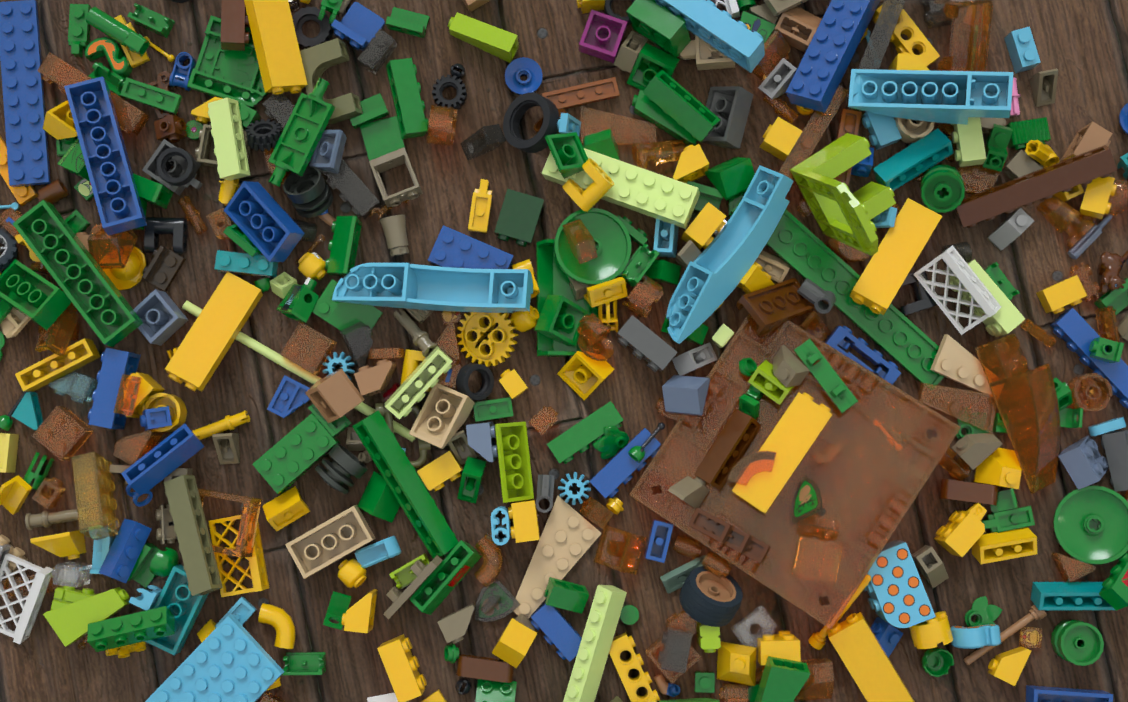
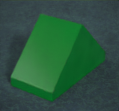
[583,128,619,160]
[641,260,681,285]

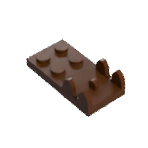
[736,278,815,336]

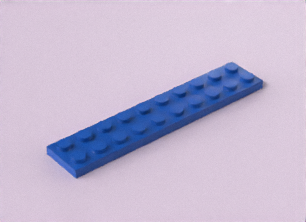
[0,0,51,187]

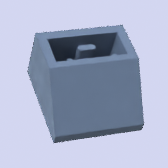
[466,422,498,462]
[1058,435,1109,490]

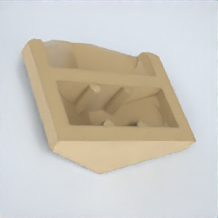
[0,308,31,338]

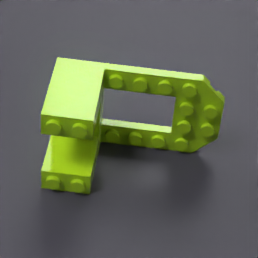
[790,133,896,256]

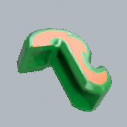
[85,37,133,78]

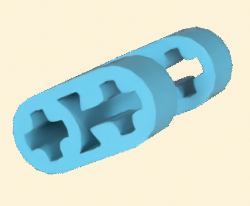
[491,506,511,545]

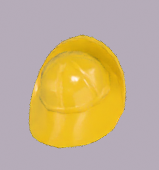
[99,245,147,290]

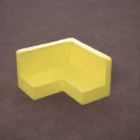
[0,433,19,473]

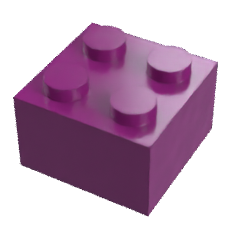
[579,9,627,63]

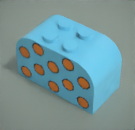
[859,540,936,628]

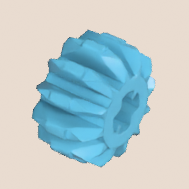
[322,352,355,380]
[558,472,591,505]

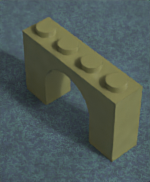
[300,38,363,126]

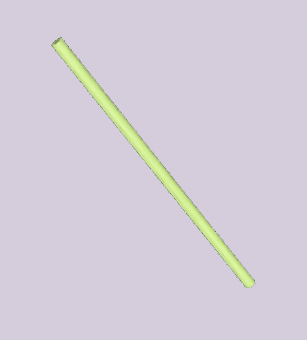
[182,301,416,442]

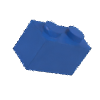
[644,519,674,563]

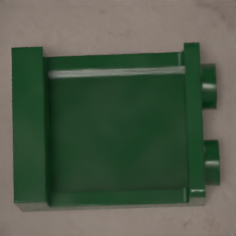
[494,188,544,247]

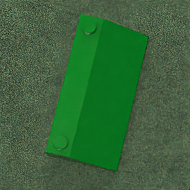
[536,239,598,357]

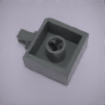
[142,139,203,196]

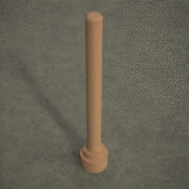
[964,605,1047,665]

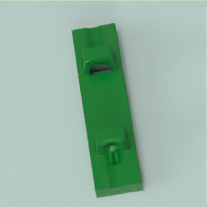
[794,338,858,414]

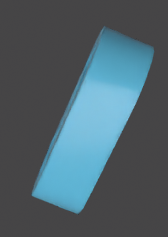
[1088,417,1126,436]

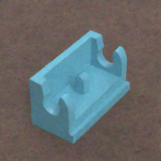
[90,533,116,574]
[129,585,162,610]

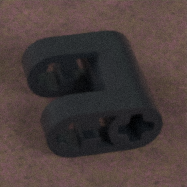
[144,217,188,254]
[899,271,937,316]

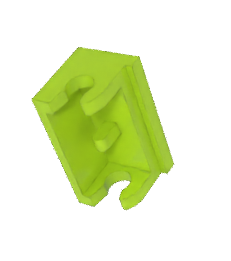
[389,553,430,589]

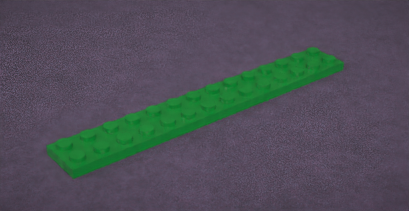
[730,201,945,391]

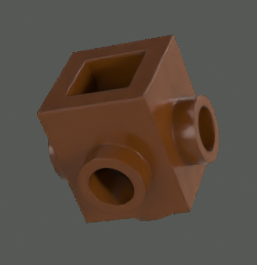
[154,114,187,143]

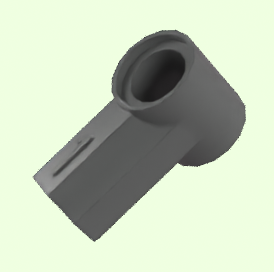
[797,278,836,314]
[535,475,555,513]

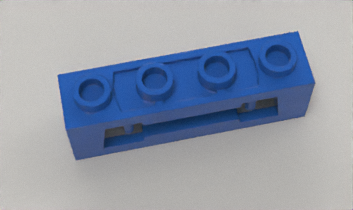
[823,326,901,392]

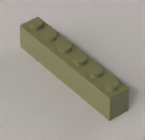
[164,475,223,596]

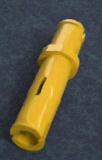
[192,410,250,440]

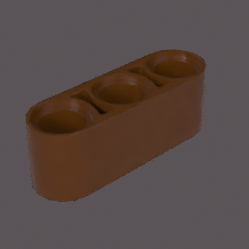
[940,479,999,506]
[456,654,514,683]

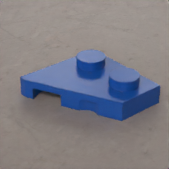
[267,375,310,418]

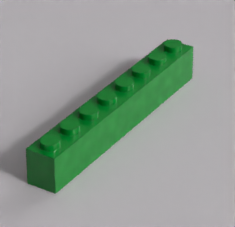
[352,410,459,559]

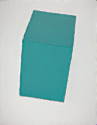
[12,392,45,431]

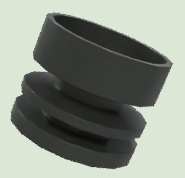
[283,166,333,218]
[315,443,368,495]

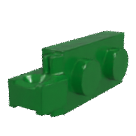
[68,4,91,57]
[981,506,1035,532]

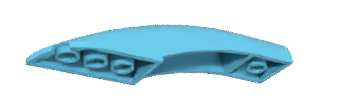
[666,165,794,344]
[332,263,533,313]

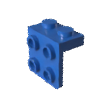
[331,2,385,52]

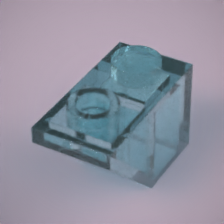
[48,372,98,403]

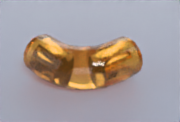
[474,533,503,588]

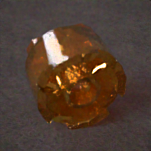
[427,105,458,146]
[622,274,664,318]
[1067,373,1113,412]

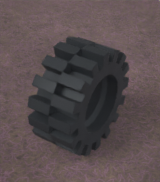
[432,75,467,112]
[246,119,282,151]

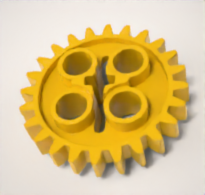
[457,312,518,367]

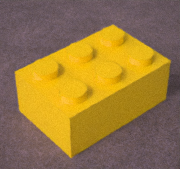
[377,634,427,702]

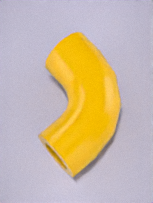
[258,603,295,649]

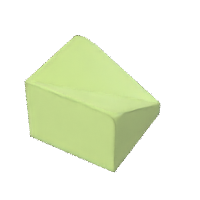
[270,272,298,299]
[712,323,734,348]

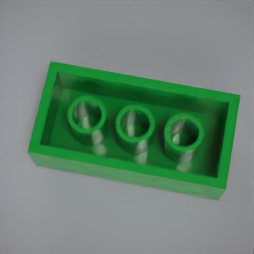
[0,259,72,331]
[252,413,340,494]

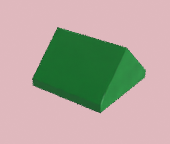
[545,132,588,179]
[704,157,755,200]
[358,471,400,523]

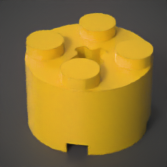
[142,393,187,432]
[909,611,954,649]

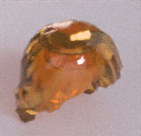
[1108,179,1128,216]

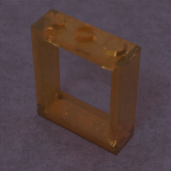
[198,488,262,557]

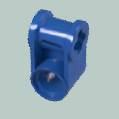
[169,52,197,91]

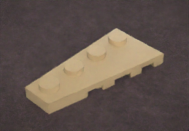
[930,334,1006,400]

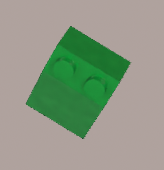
[312,279,383,344]

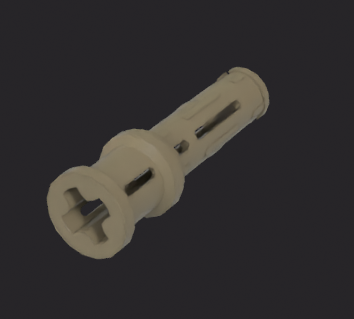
[393,308,438,357]
[25,507,89,530]

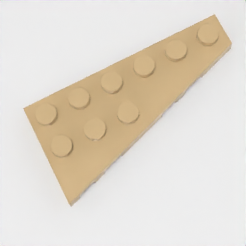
[511,495,601,619]

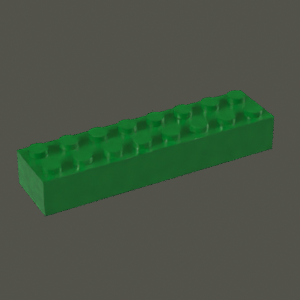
[12,200,143,347]

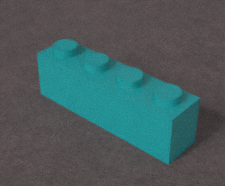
[873,128,953,191]
[1031,582,1115,610]

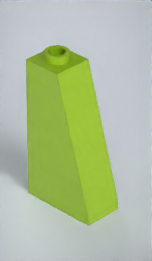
[448,12,519,63]
[43,587,130,647]

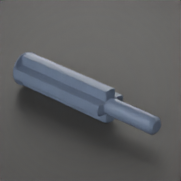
[1067,214,1113,260]

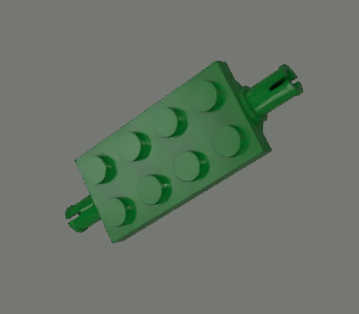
[268,78,336,187]

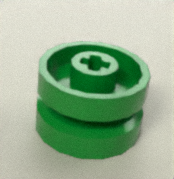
[920,165,965,213]
[1051,619,1104,666]

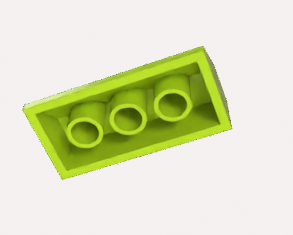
[495,422,534,503]

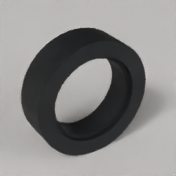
[503,93,560,153]

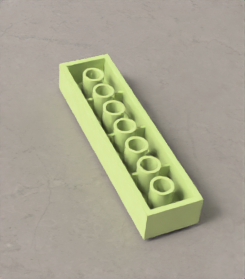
[542,148,700,229]

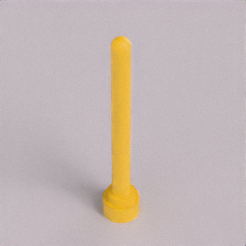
[808,574,871,650]

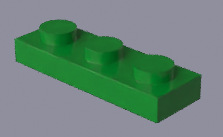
[120,77,182,115]

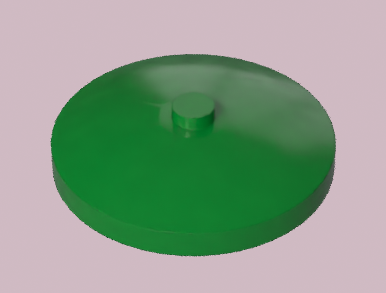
[554,208,631,285]
[1053,486,1128,564]

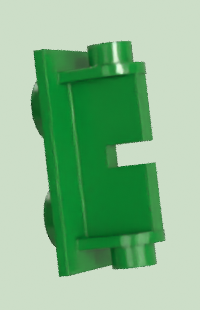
[88,62,126,97]

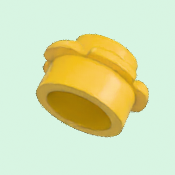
[606,497,624,515]

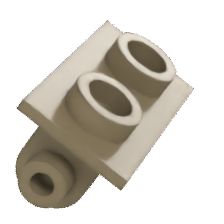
[155,504,177,544]

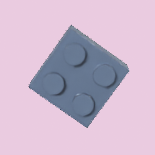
[133,289,188,346]

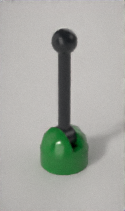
[0,390,26,431]
[628,422,665,463]

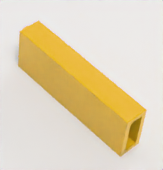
[244,0,308,95]
[850,198,942,315]
[165,271,263,392]
[732,392,833,514]
[826,612,915,702]

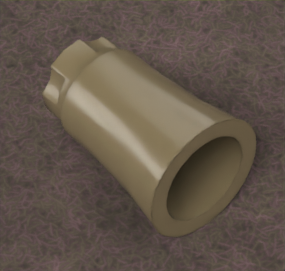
[379,215,409,257]

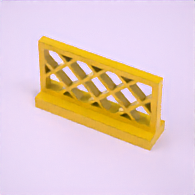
[209,512,269,597]

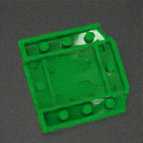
[187,15,268,109]

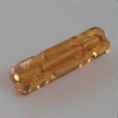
[1020,319,1057,347]

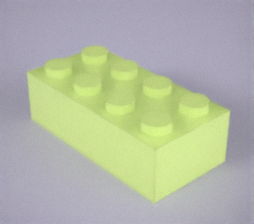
[949,259,1025,337]

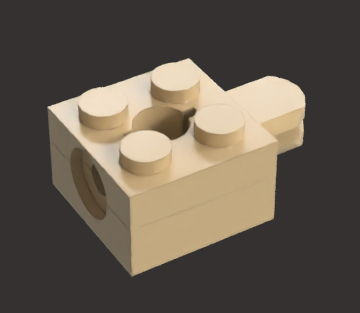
[679,35,736,70]

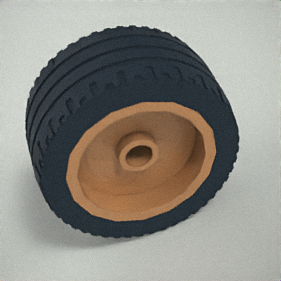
[679,566,743,627]

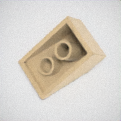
[409,383,475,449]

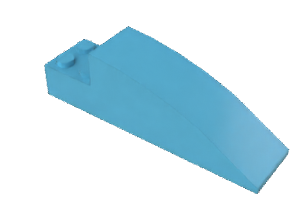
[848,69,1014,125]

